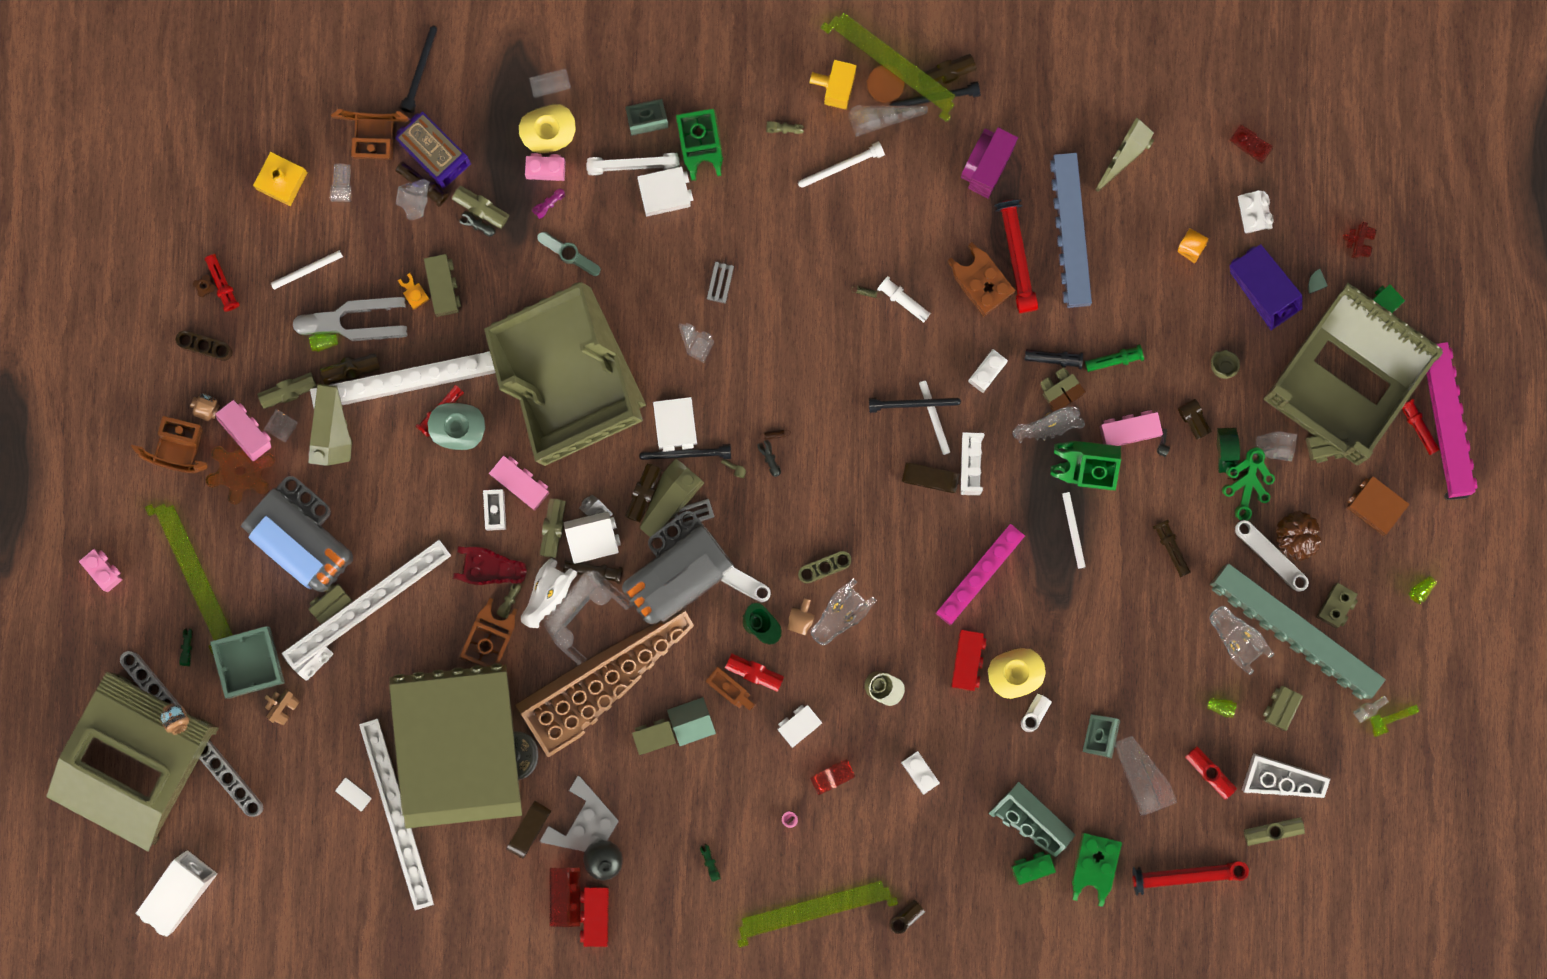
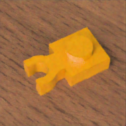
[398,273,430,310]

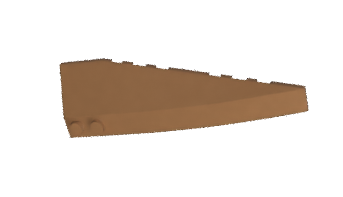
[515,610,694,757]

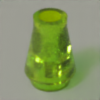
[309,334,338,352]
[1409,576,1437,604]
[1207,698,1237,719]

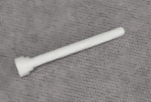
[798,141,885,187]

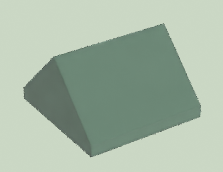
[625,99,668,136]
[667,697,716,746]
[1083,714,1120,759]

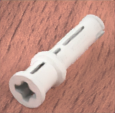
[877,276,931,323]

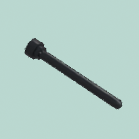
[399,26,437,113]
[890,81,981,109]
[869,397,961,413]
[639,444,731,460]

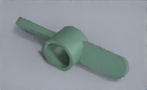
[537,232,601,276]

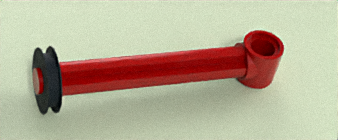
[994,200,1038,314]
[1132,861,1249,896]

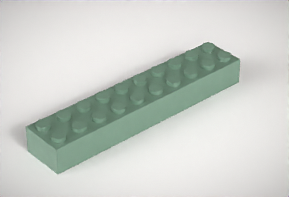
[1210,563,1386,700]

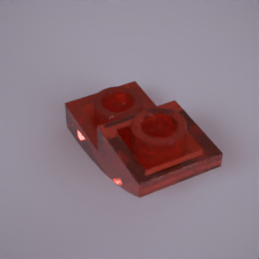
[1230,124,1273,163]
[810,759,855,795]

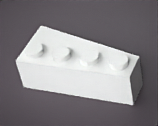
[1242,753,1330,798]

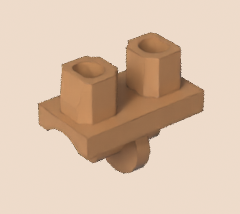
[265,689,299,725]

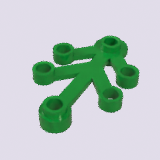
[1222,447,1275,521]

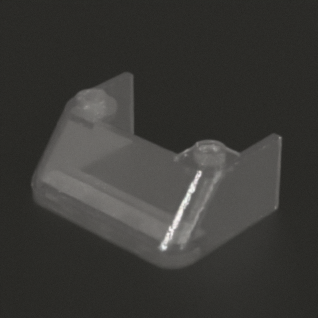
[544,570,633,665]

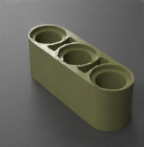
[798,551,851,584]

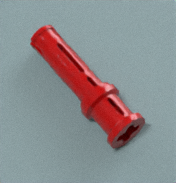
[204,254,240,312]
[415,385,464,437]
[1402,398,1440,455]

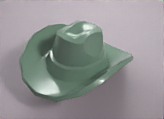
[428,403,485,450]

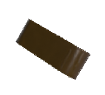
[175,331,232,361]
[901,463,960,493]
[506,801,552,859]

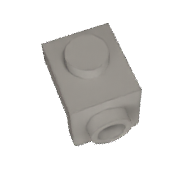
[579,495,613,517]

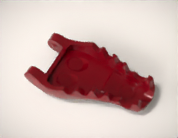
[453,546,527,585]

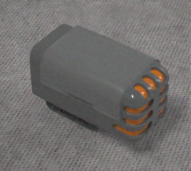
[622,511,734,624]

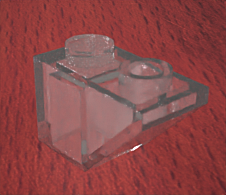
[678,323,715,363]
[1254,431,1297,462]

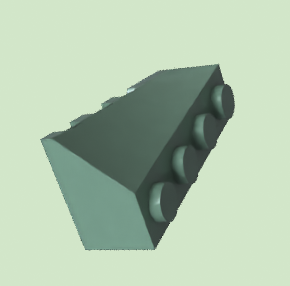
[989,782,1076,857]

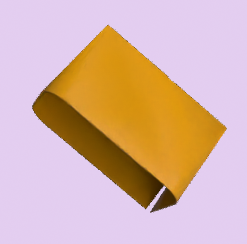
[1177,228,1209,264]

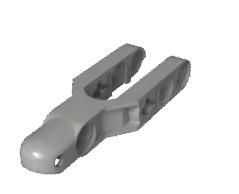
[293,297,408,341]

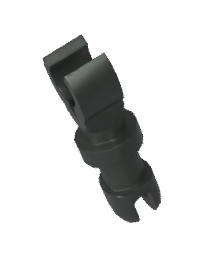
[459,212,495,237]
[757,440,781,477]

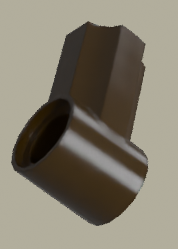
[1178,399,1212,440]
[889,899,925,934]

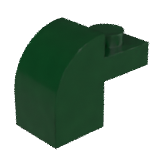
[1216,428,1240,473]

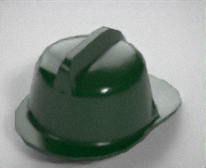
[743,603,782,645]

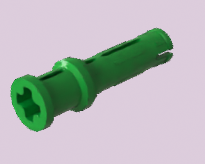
[1085,344,1144,372]

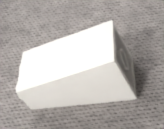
[136,850,218,937]

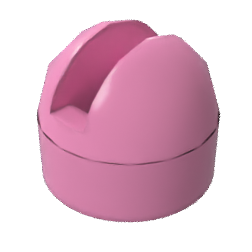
[782,812,798,828]

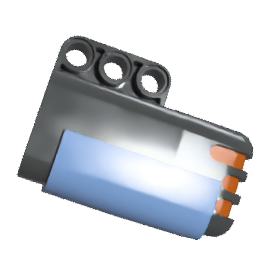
[241,476,353,592]

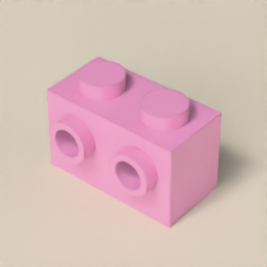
[525,153,565,181]
[79,549,123,592]

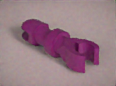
[532,188,565,219]

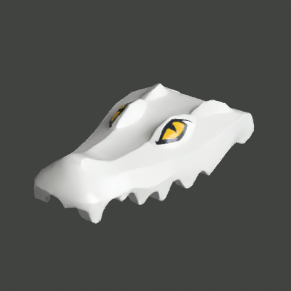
[521,558,577,628]

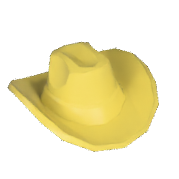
[519,104,575,153]
[988,648,1046,699]

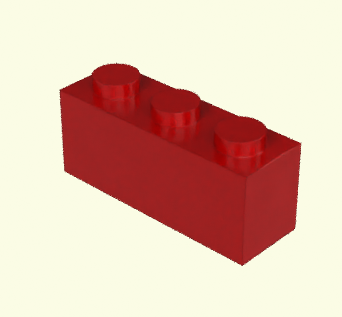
[951,630,987,691]
[580,887,609,947]

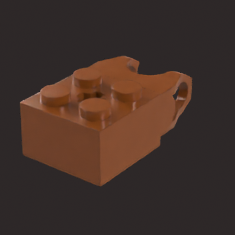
[947,242,1015,317]
[459,598,518,667]

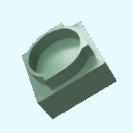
[211,626,285,699]

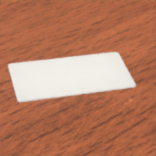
[335,778,372,811]

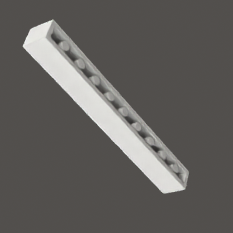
[310,351,495,408]

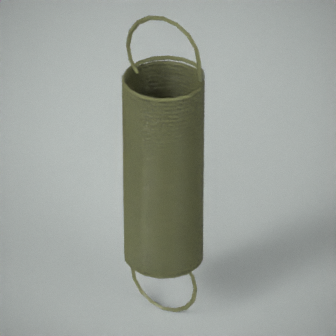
[851,285,883,299]

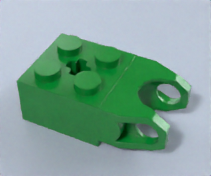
[676,109,723,181]
[1050,441,1121,491]
[1072,833,1122,907]

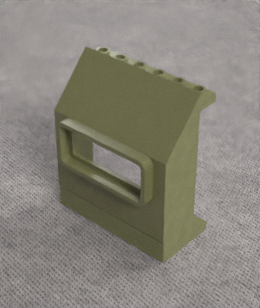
[1263,283,1443,466]
[46,672,219,852]

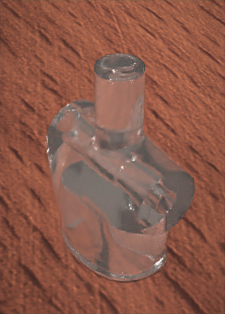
[1353,696,1389,723]

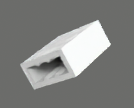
[637,167,693,217]
[653,397,697,452]
[564,511,621,564]

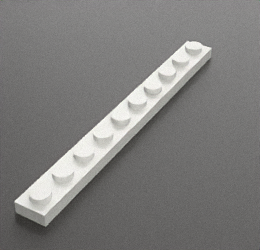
[282,540,451,670]
[359,719,434,910]

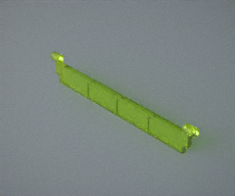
[821,13,955,122]
[145,504,233,655]
[737,881,898,948]

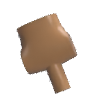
[787,598,815,635]

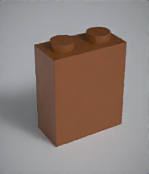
[1347,476,1410,536]

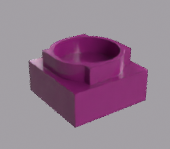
[961,127,1018,199]

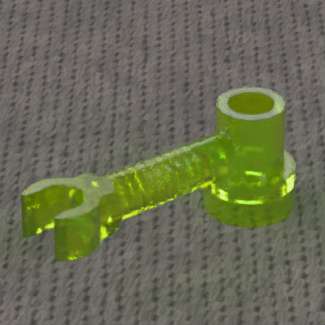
[1369,705,1420,737]

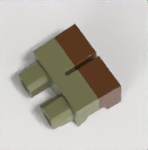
[1040,367,1086,414]

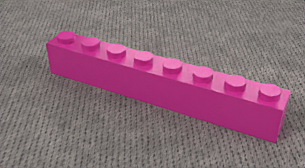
[1426,342,1477,498]

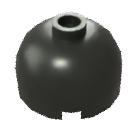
[583,840,623,881]

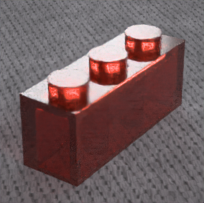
[549,867,580,927]

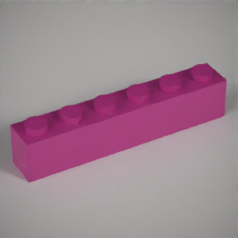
[935,524,1025,625]

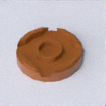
[867,65,905,103]

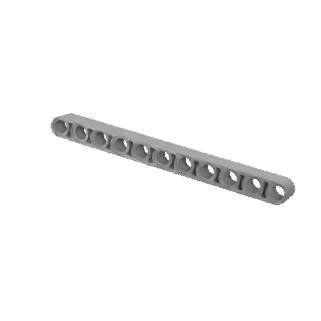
[120,651,263,817]

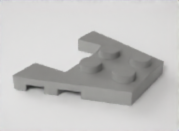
[540,776,619,852]

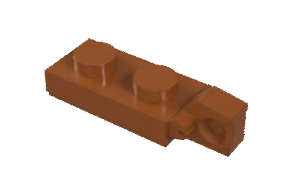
[705,667,755,711]

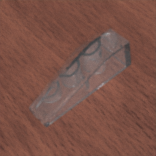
[848,105,928,137]
[1115,736,1177,816]

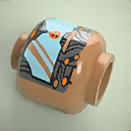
[190,393,220,421]
[160,704,189,735]

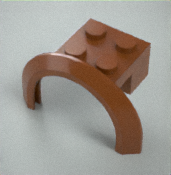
[331,109,409,160]
[131,416,208,473]

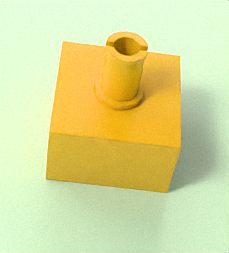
[809,60,856,110]
[253,152,307,206]

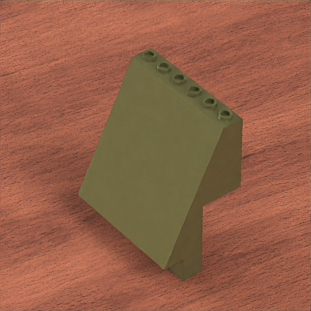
[484,282,646,466]
[389,663,522,829]

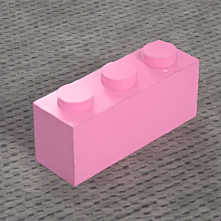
[215,400,271,461]
[1100,410,1163,446]
[489,456,549,511]

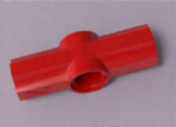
[725,654,784,692]
[1185,746,1237,800]

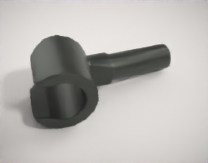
[1157,429,1170,457]

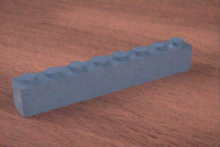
[1050,153,1092,308]

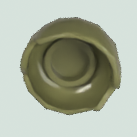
[1211,350,1240,379]

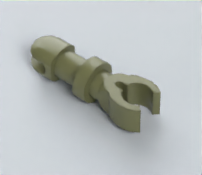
[766,122,804,134]
[497,583,521,619]

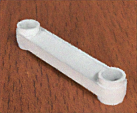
[586,153,680,175]
[1235,520,1309,592]
[718,567,771,602]

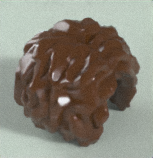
[1276,510,1322,561]

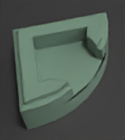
[1308,269,1328,294]

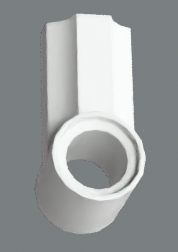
[1021,693,1052,732]

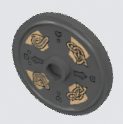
[514,731,538,780]

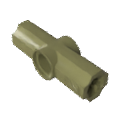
[452,185,509,229]
[258,372,317,409]
[540,498,566,558]
[1244,817,1305,846]

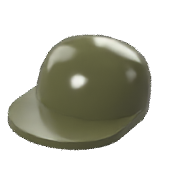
[864,671,905,706]

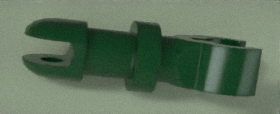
[179,628,193,666]
[700,844,721,882]

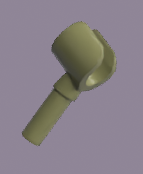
[721,459,746,478]

